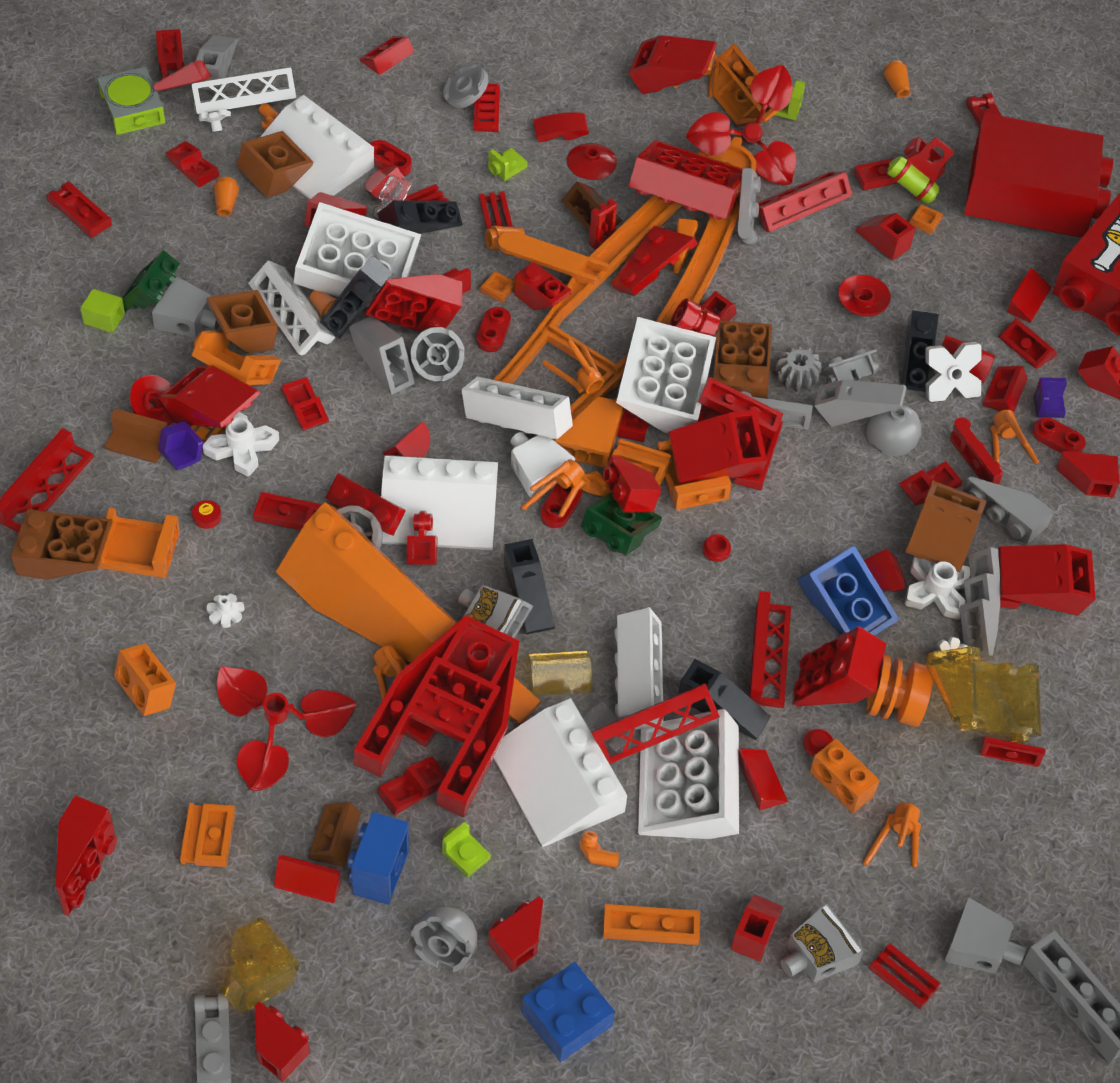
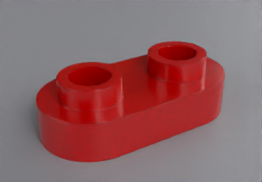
[369,140,412,177]
[477,307,511,352]
[1032,417,1086,453]
[540,484,582,528]

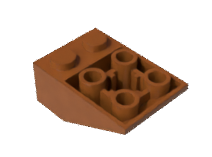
[714,321,772,399]
[906,481,987,572]
[11,509,113,580]

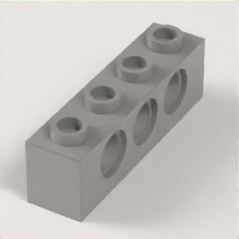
[1023,930,1120,1064]

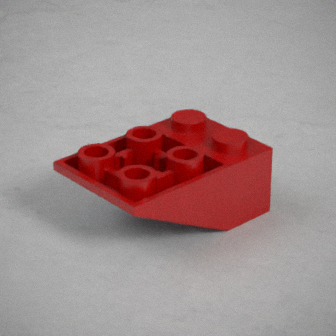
[628,35,717,94]
[365,274,462,332]
[159,365,260,428]
[669,410,767,484]
[998,544,1096,616]
[792,626,887,706]
[56,795,117,916]

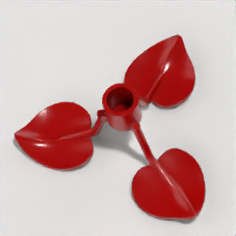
[686,65,796,185]
[217,666,356,791]

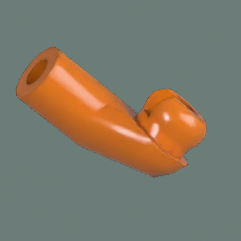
[258,103,279,131]
[579,831,620,868]

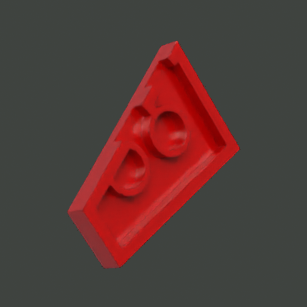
[611,225,698,296]

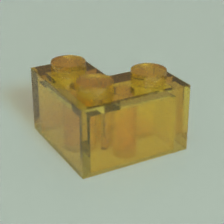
[221,917,300,1014]

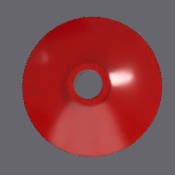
[567,143,617,180]
[838,275,891,317]
[129,375,174,426]

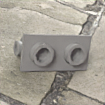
[821,349,879,384]

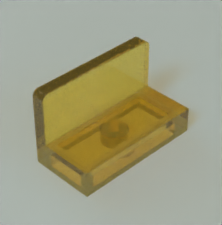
[529,651,592,696]

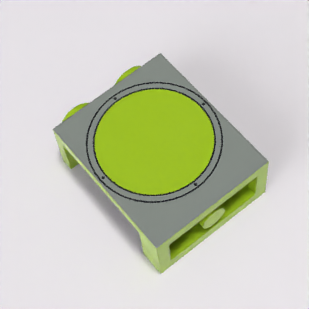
[97,66,165,135]

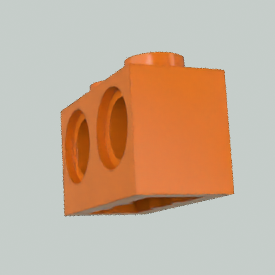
[114,643,176,716]
[810,739,880,814]

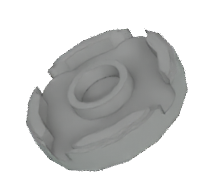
[443,63,489,109]

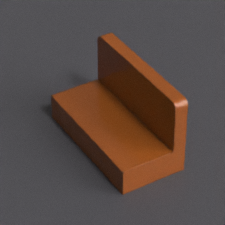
[105,408,168,463]

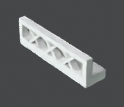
[191,67,296,114]
[248,260,336,355]

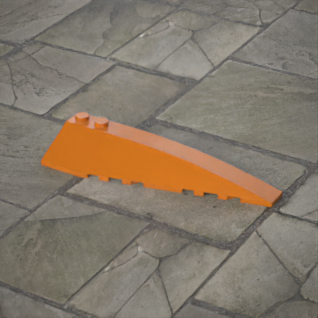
[276,502,541,724]

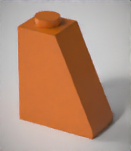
[555,396,624,468]

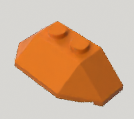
[713,43,779,127]

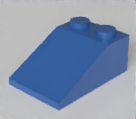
[796,545,900,636]

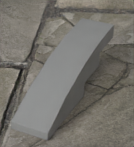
[960,547,1000,662]

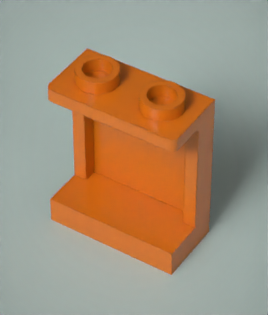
[191,331,281,385]
[657,439,732,510]
[98,507,180,578]

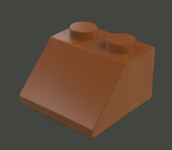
[236,131,313,198]
[206,290,278,354]

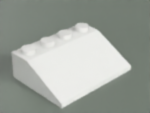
[261,95,374,199]
[294,202,421,307]
[616,317,716,434]
[381,456,498,550]
[493,698,627,847]
[638,709,739,839]

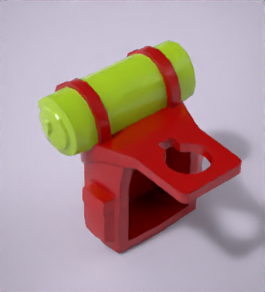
[887,136,954,205]

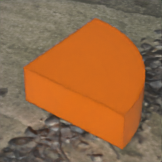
[580,471,611,496]

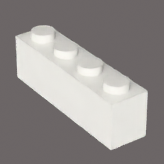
[461,377,573,439]
[614,607,664,730]

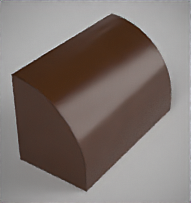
[561,181,622,233]

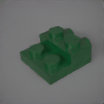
[122,250,180,312]
[580,492,662,556]

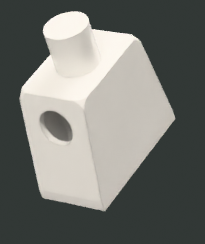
[510,432,575,498]

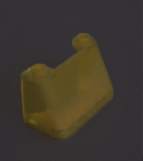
[926,646,1041,743]

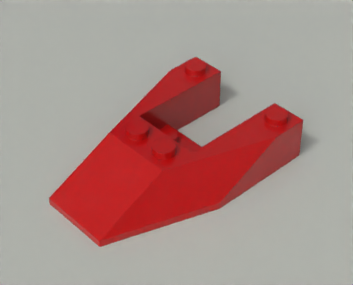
[353,615,520,818]

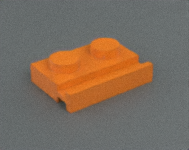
[607,439,672,486]
[180,802,236,868]

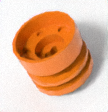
[866,654,934,728]

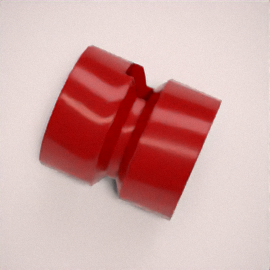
[670,298,720,336]

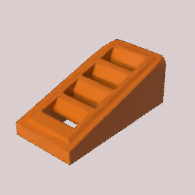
[673,218,698,274]

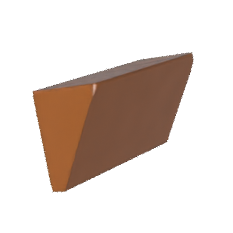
[308,802,361,867]

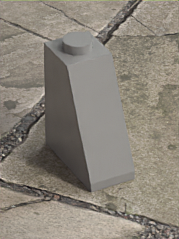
[349,316,415,395]

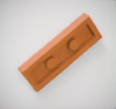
[603,904,700,945]

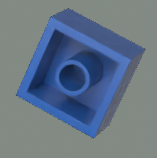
[348,812,409,905]
[521,962,615,1062]

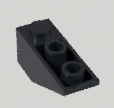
[377,200,463,234]
[319,256,393,339]
[902,310,939,392]
[503,539,555,635]
[678,659,771,740]

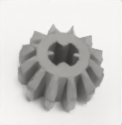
[775,345,822,392]

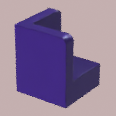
[1033,377,1067,418]
[158,421,203,470]

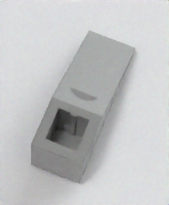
[196,35,238,91]
[814,379,906,427]
[964,476,1054,545]

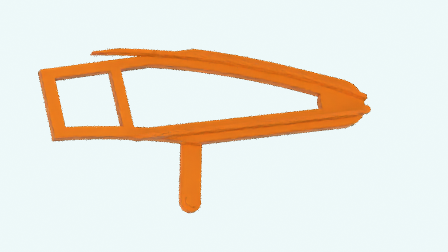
[493,137,756,421]

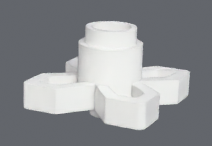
[926,342,981,402]
[203,412,279,476]
[904,556,970,620]

